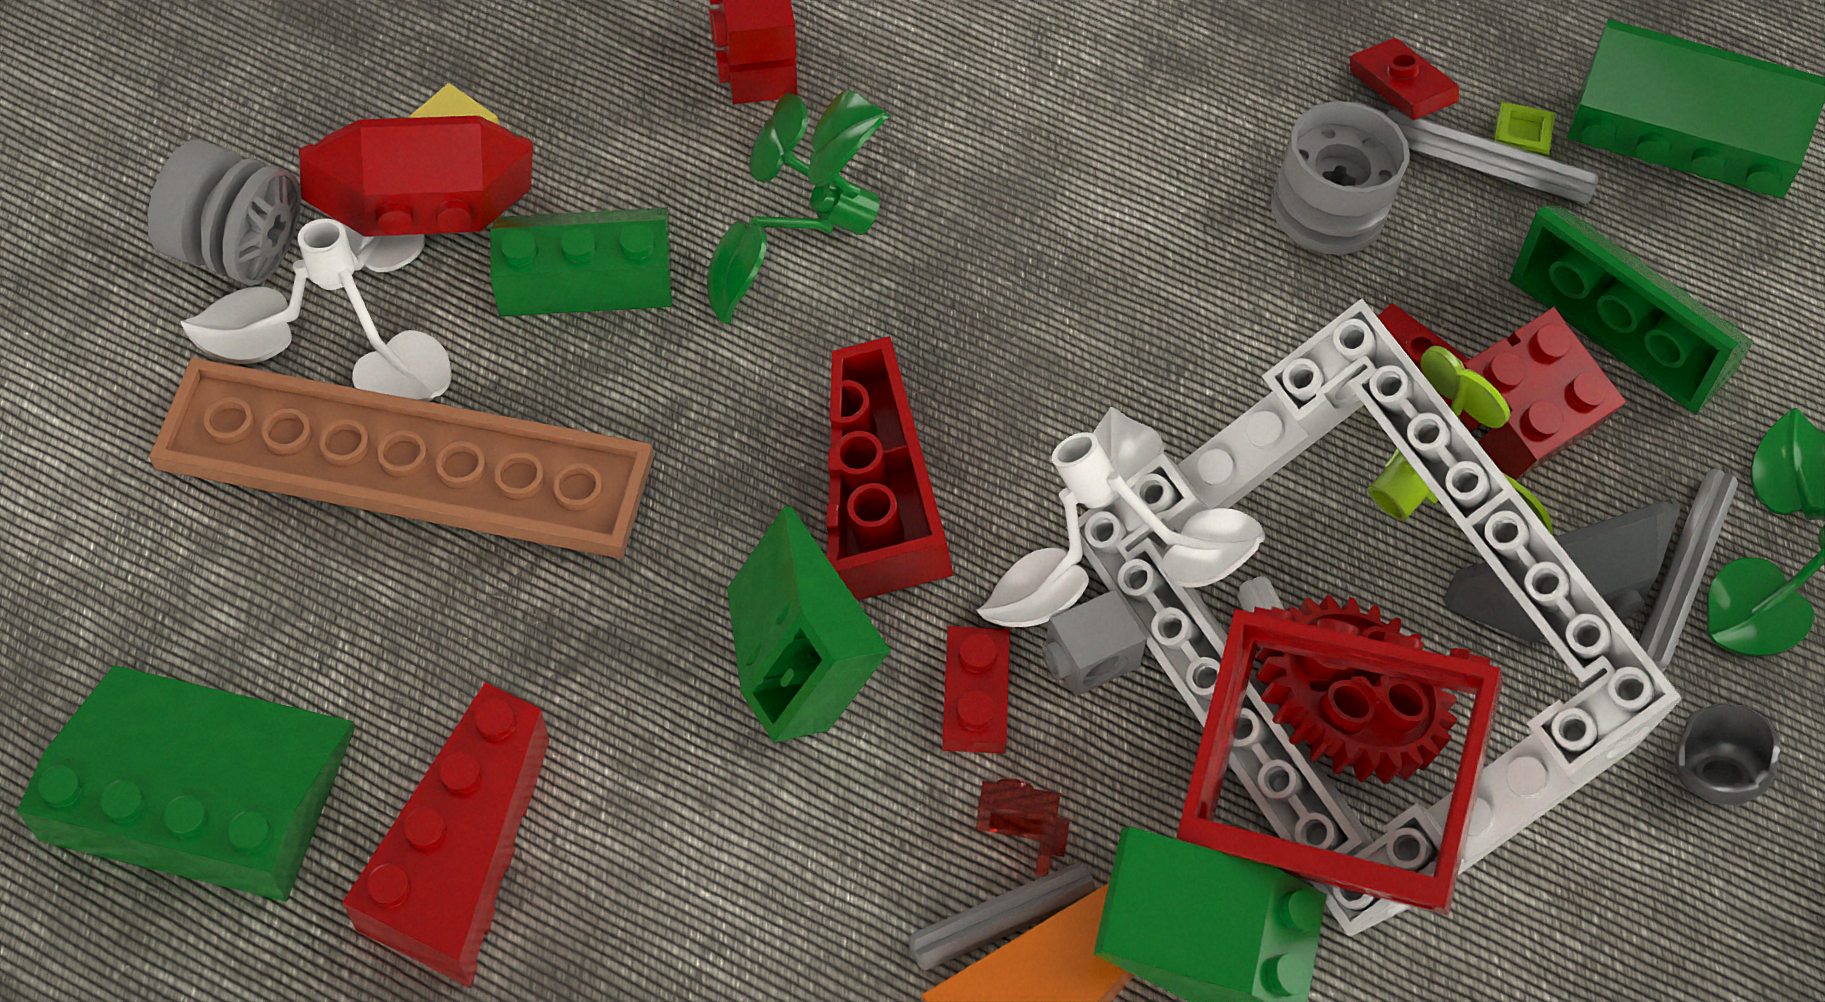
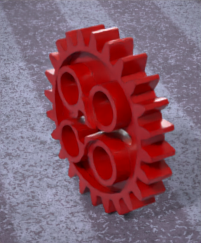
[1256,595,1457,784]

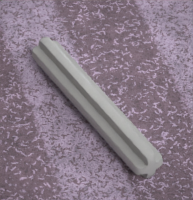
[1386,109,1598,204]
[1639,468,1738,673]

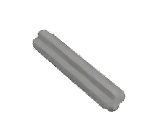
[909,862,1096,970]

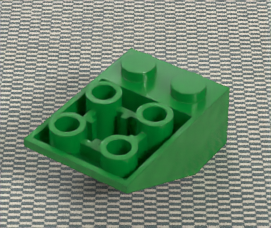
[727,506,891,743]

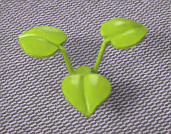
[1367,346,1553,536]

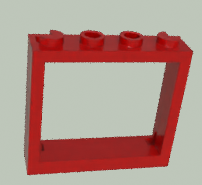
[1176,606,1503,916]

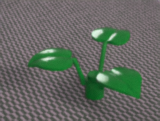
[707,90,890,326]
[1707,408,1825,657]

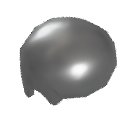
[1675,703,1781,806]

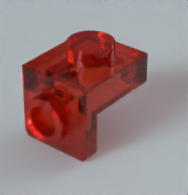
[976,778,1070,876]

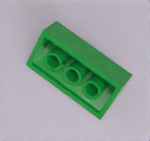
[1566,19,1825,199]
[1509,206,1754,415]

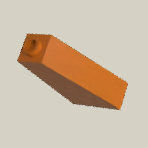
[921,883,1134,1002]

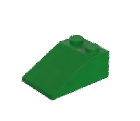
[1093,826,1327,1002]

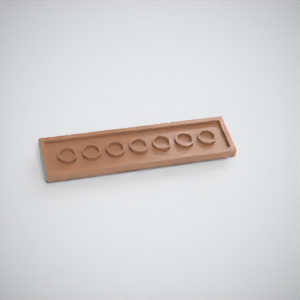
[149,357,654,559]

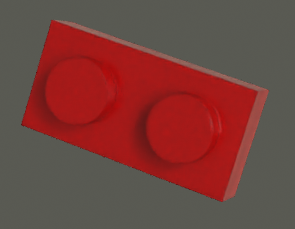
[942,626,1010,754]

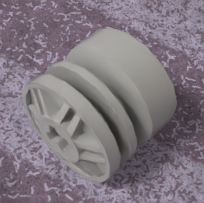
[1271,101,1410,255]
[147,139,300,286]

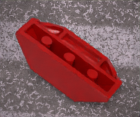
[299,115,533,237]

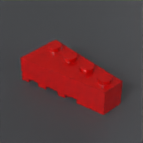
[825,336,954,601]
[342,682,549,988]

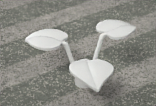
[181,219,452,402]
[976,407,1265,627]

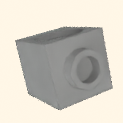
[1042,589,1147,697]

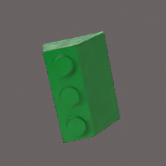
[490,208,673,317]

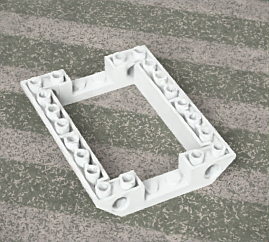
[1066,298,1682,936]

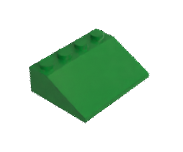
[16,665,356,902]

